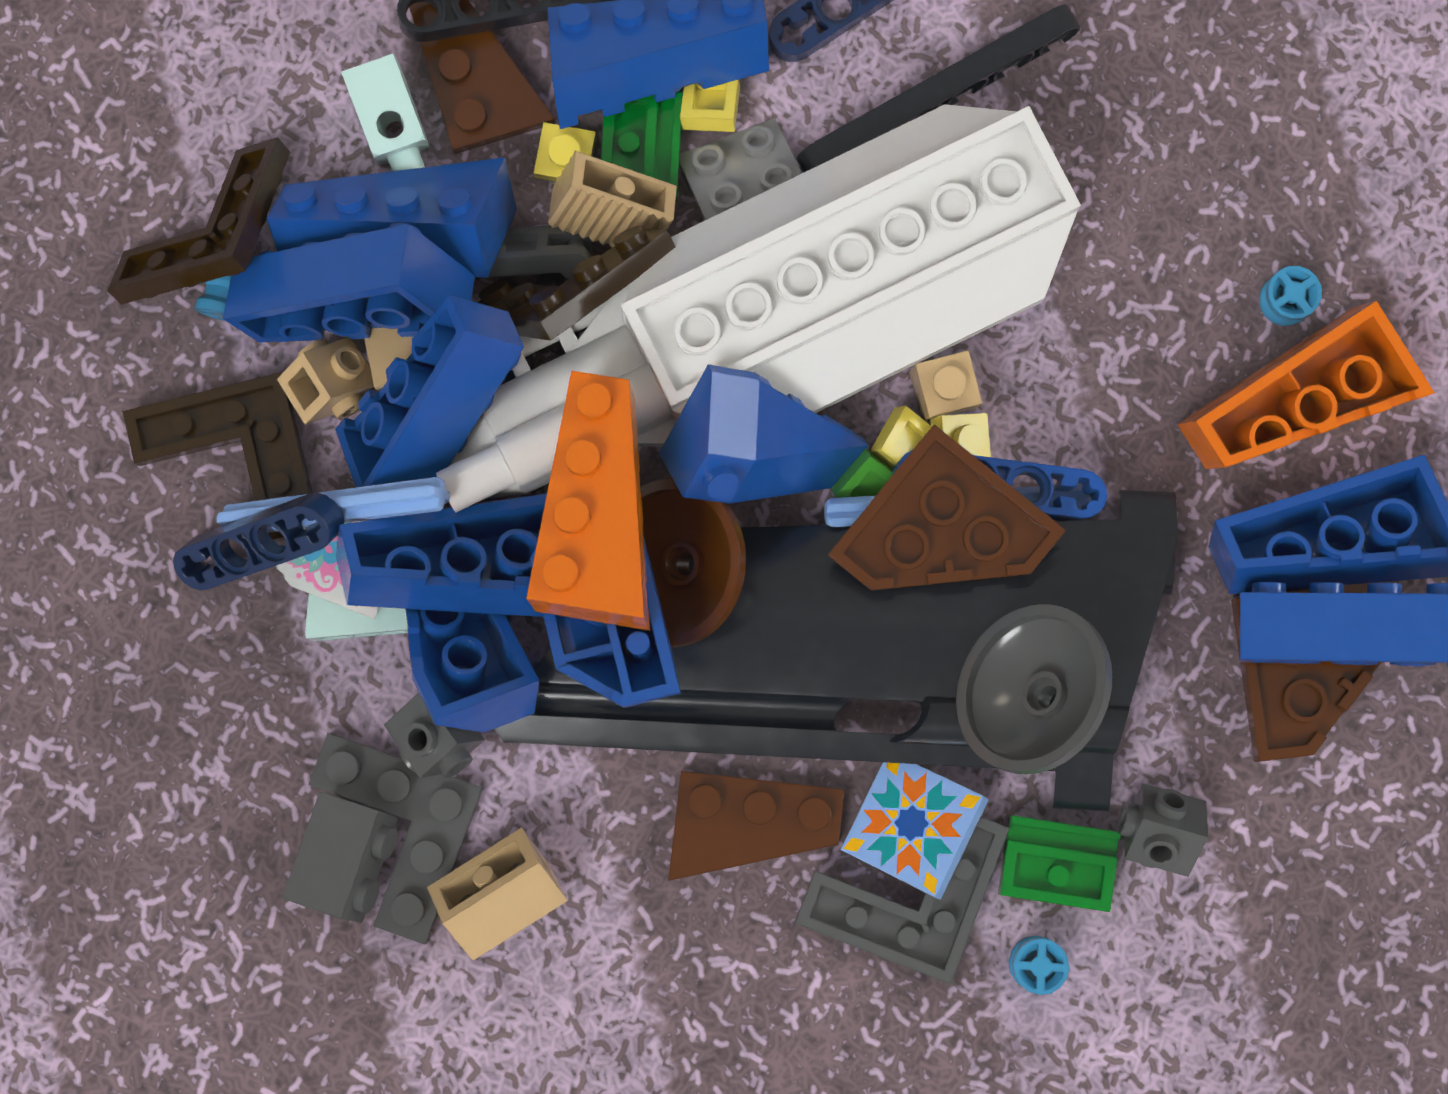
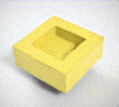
[680,80,740,132]
[533,122,597,182]
[870,405,931,469]
[930,413,991,457]

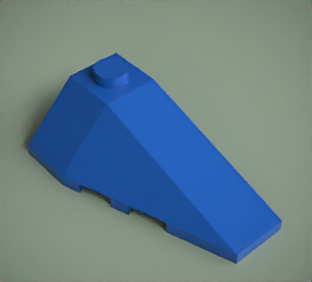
[405,609,539,733]

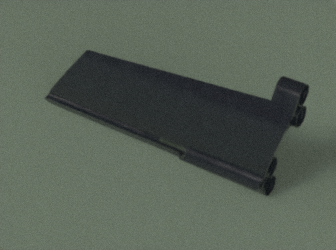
[495,490,1178,811]

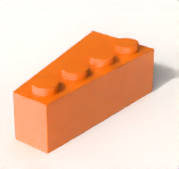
[1177,301,1435,469]
[526,371,650,631]

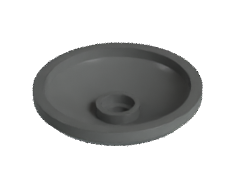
[956,604,1112,774]

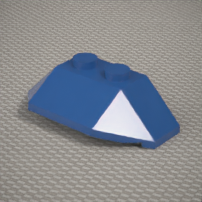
[530,536,681,708]

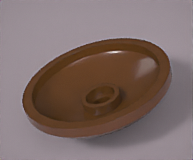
[640,478,746,647]

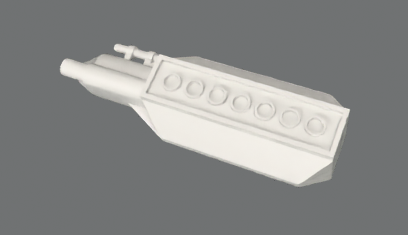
[436,104,1081,513]

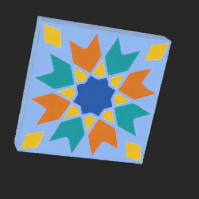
[841,762,989,900]

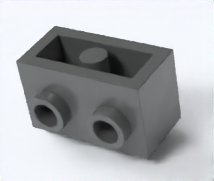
[282,792,399,923]

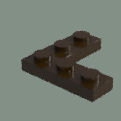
[107,137,290,305]
[477,226,676,341]
[122,372,313,542]

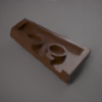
[409,0,556,154]
[668,771,844,881]

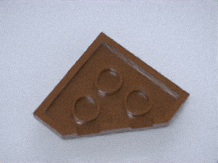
[827,424,1066,591]
[1231,581,1399,762]

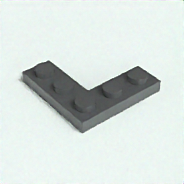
[308,733,484,945]
[795,817,1009,984]

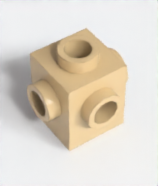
[277,337,374,425]

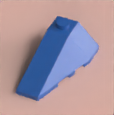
[659,364,868,503]

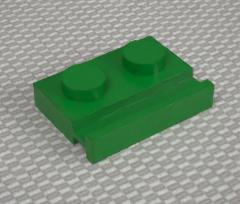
[601,92,683,202]
[998,815,1121,912]

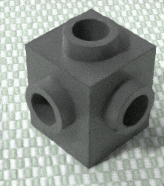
[384,693,485,778]
[1117,783,1208,877]

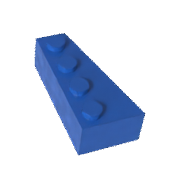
[547,0,769,129]
[266,157,517,278]
[223,223,475,343]
[335,295,524,487]
[1208,454,1448,594]
[336,494,547,617]
[1240,582,1448,667]

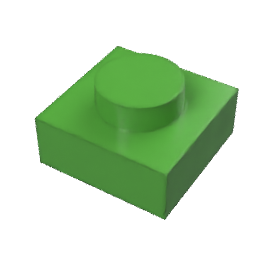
[831,448,893,498]

